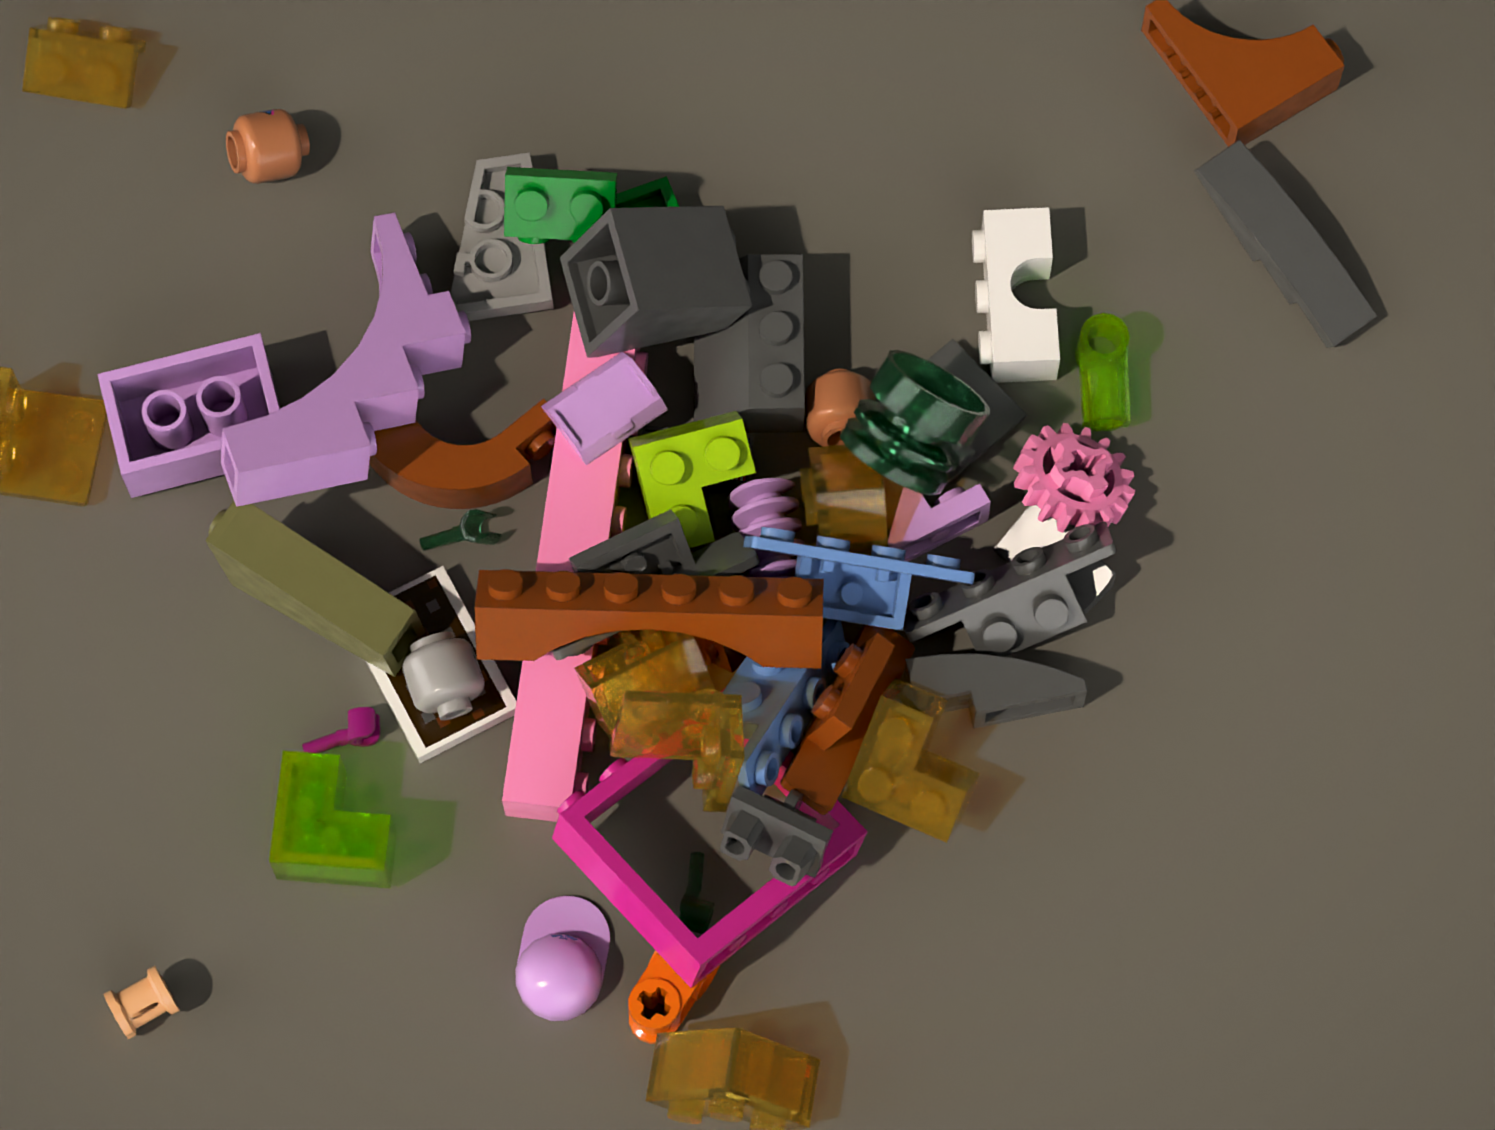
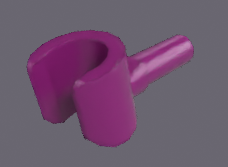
[302,707,380,757]

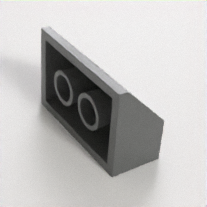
[694,254,805,433]

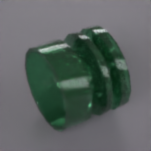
[840,350,990,496]

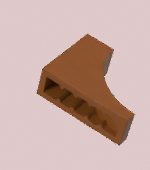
[1141,0,1345,147]

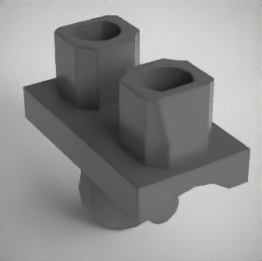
[720,785,833,887]

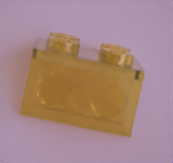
[0,367,107,506]
[610,687,745,812]

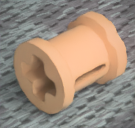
[103,966,180,1039]

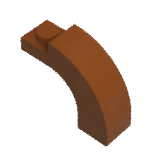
[369,398,557,509]

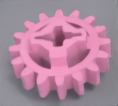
[1013,423,1135,533]

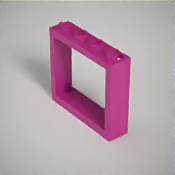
[552,687,868,988]

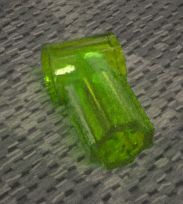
[1075,313,1131,431]

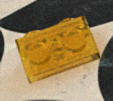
[22,17,146,109]

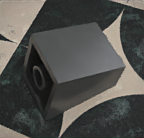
[560,206,752,358]

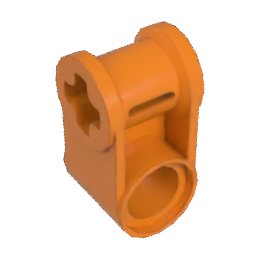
[628,950,721,1044]

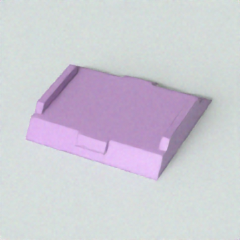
[541,352,668,465]

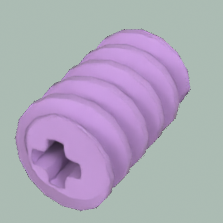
[728,478,805,578]

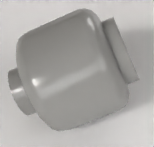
[402,631,485,720]

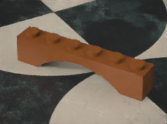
[474,569,824,669]

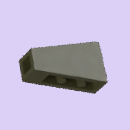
[205,501,426,677]

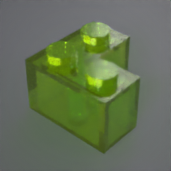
[269,750,397,889]

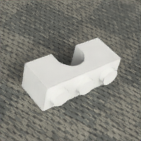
[972,207,1060,383]

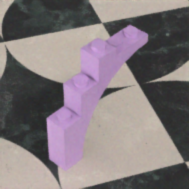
[221,212,471,507]

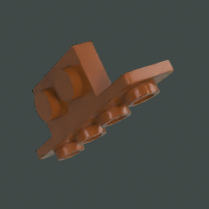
[780,624,915,815]

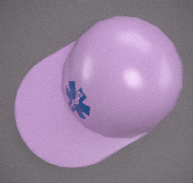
[515,896,610,1021]

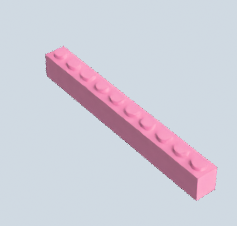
[502,312,648,822]

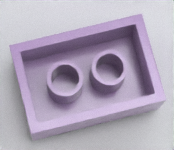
[97,333,281,498]

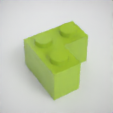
[628,411,756,548]

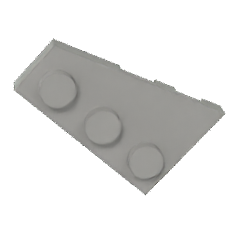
[450,152,554,321]

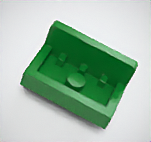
[504,167,617,244]

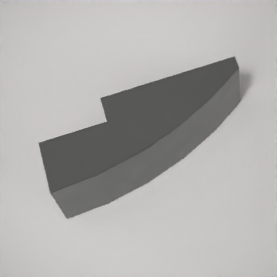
[904,654,1087,729]

